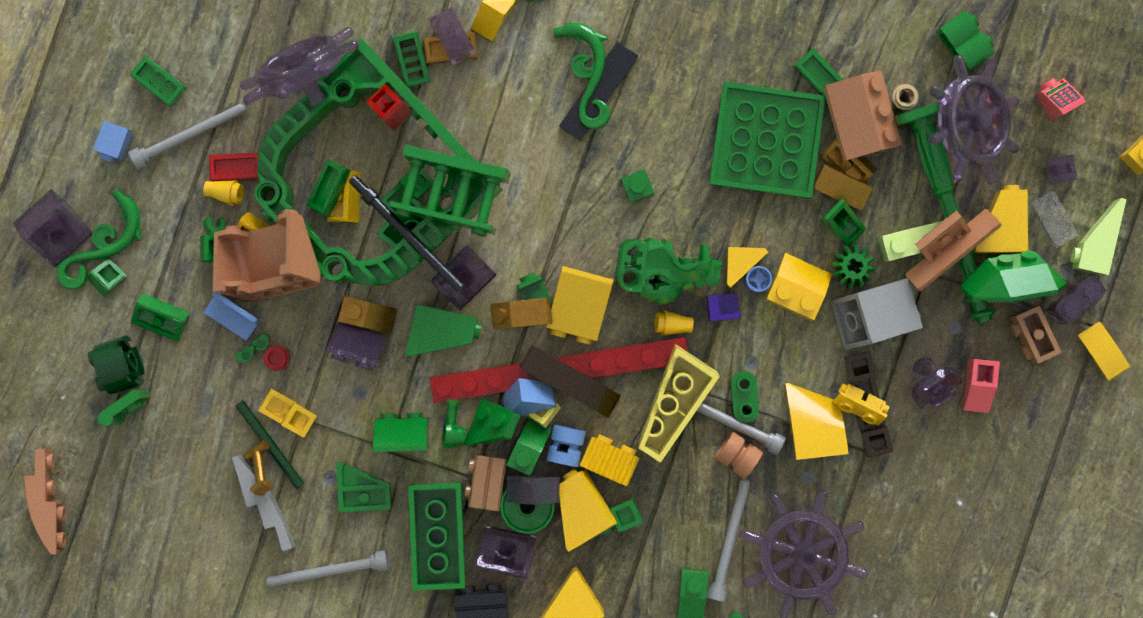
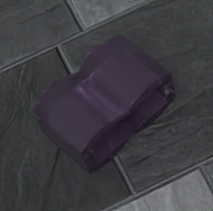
[1048,276,1106,324]

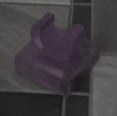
[1045,154,1078,185]

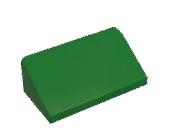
[131,294,190,342]

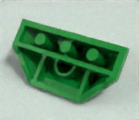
[960,251,1067,302]

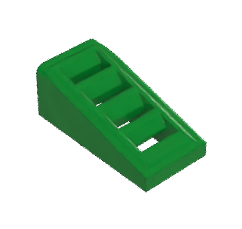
[392,30,431,87]

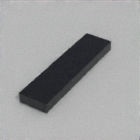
[559,41,638,141]

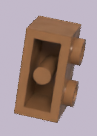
[1009,305,1062,364]

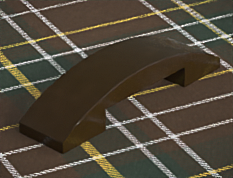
[519,345,621,418]
[844,351,893,458]

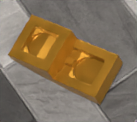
[813,163,873,211]

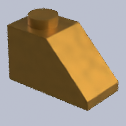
[338,296,397,334]
[491,298,552,330]

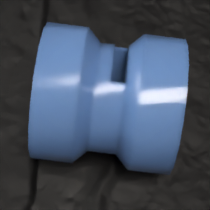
[744,266,772,293]

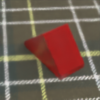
[366,84,412,131]

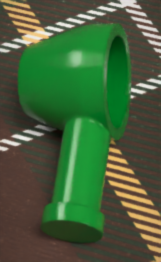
[442,399,466,448]

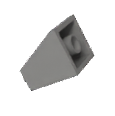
[830,278,923,350]

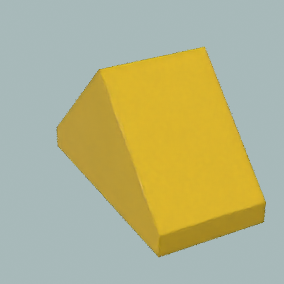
[470,0,517,42]
[725,247,768,288]

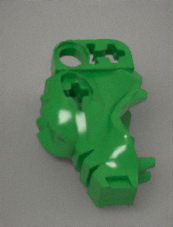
[615,237,722,304]

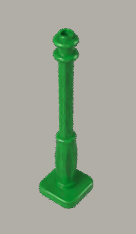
[894,100,995,324]

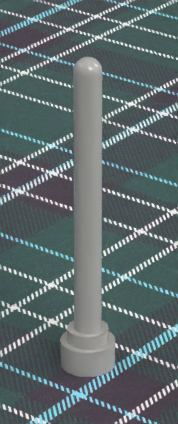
[128,104,246,170]
[697,403,786,456]
[706,479,750,602]
[266,550,390,587]

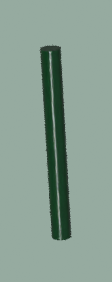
[235,400,304,489]

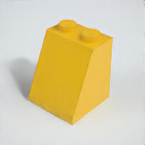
[547,266,613,345]
[539,566,605,618]

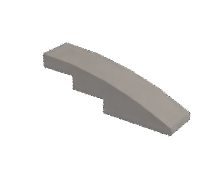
[232,455,296,551]

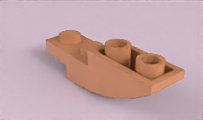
[24,449,66,554]

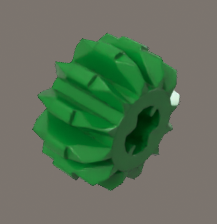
[831,245,876,289]

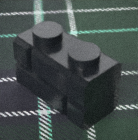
[454,583,509,618]

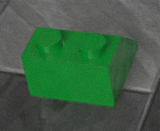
[373,413,430,452]

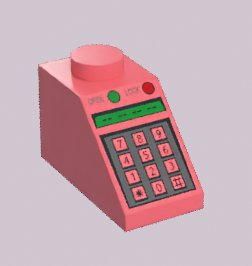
[1035,78,1086,121]

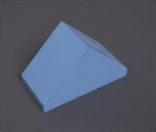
[503,378,556,417]

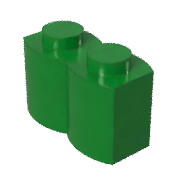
[936,11,995,73]

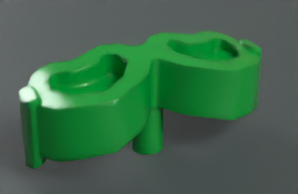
[235,333,270,362]

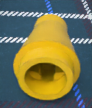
[203,180,244,206]
[654,310,694,336]

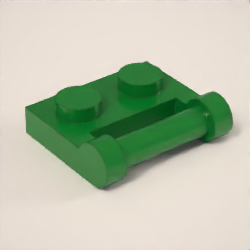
[97,389,150,426]

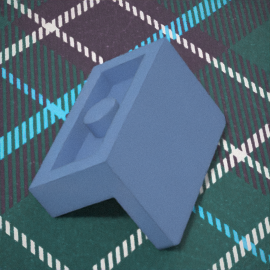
[203,293,262,341]

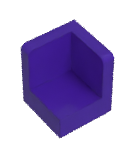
[706,293,741,322]

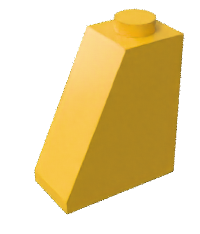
[971,185,1028,254]
[558,469,617,552]

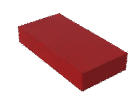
[209,153,259,182]

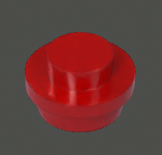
[264,345,290,371]

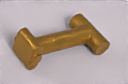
[244,440,273,496]

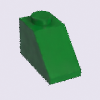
[506,418,552,476]

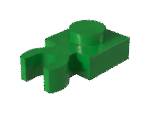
[200,217,225,263]
[600,498,644,536]

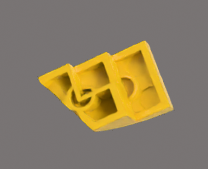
[784,383,848,460]

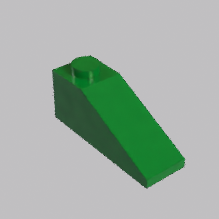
[676,568,709,618]

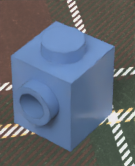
[93,121,134,163]

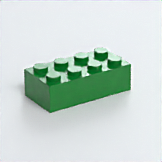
[408,481,467,591]

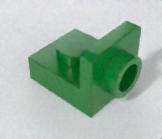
[516,273,553,305]

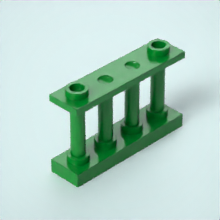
[389,145,511,237]

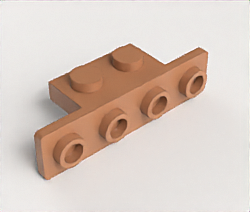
[905,209,1002,291]

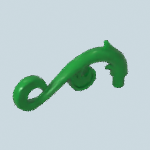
[553,23,611,130]
[56,188,142,290]

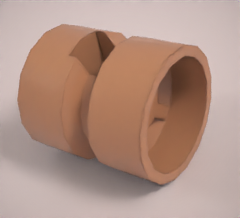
[714,431,763,479]

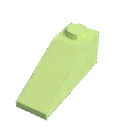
[1070,198,1126,276]
[878,221,943,263]

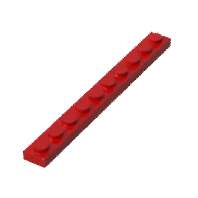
[430,337,687,403]

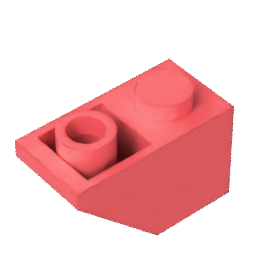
[962,359,1000,413]

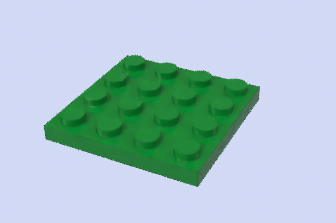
[709,82,826,199]

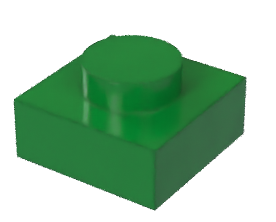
[621,169,654,203]

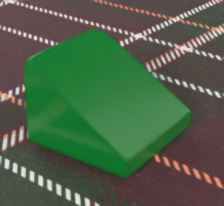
[88,258,127,297]

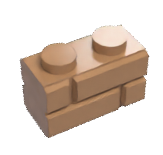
[464,454,507,511]

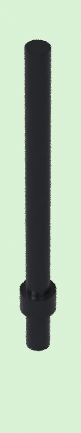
[349,175,464,292]

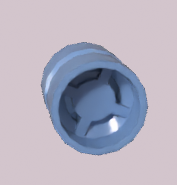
[546,424,586,467]

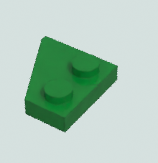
[464,398,521,448]
[336,462,392,513]

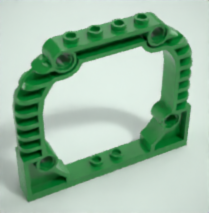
[254,38,503,286]

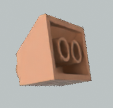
[823,70,902,161]

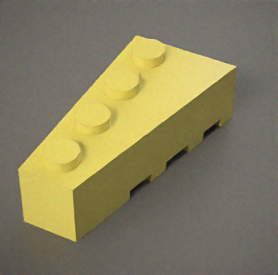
[638,344,720,463]

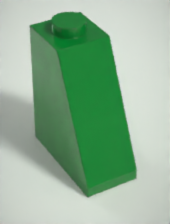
[405,304,482,356]

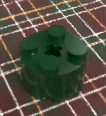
[88,335,145,395]

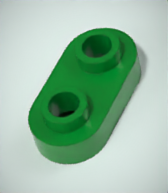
[730,371,759,423]

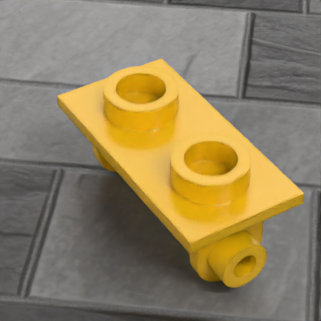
[832,383,889,426]

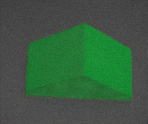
[819,199,866,247]

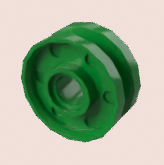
[500,477,555,534]

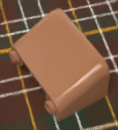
[213,210,321,302]

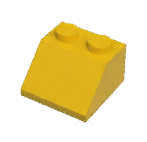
[764,253,832,321]

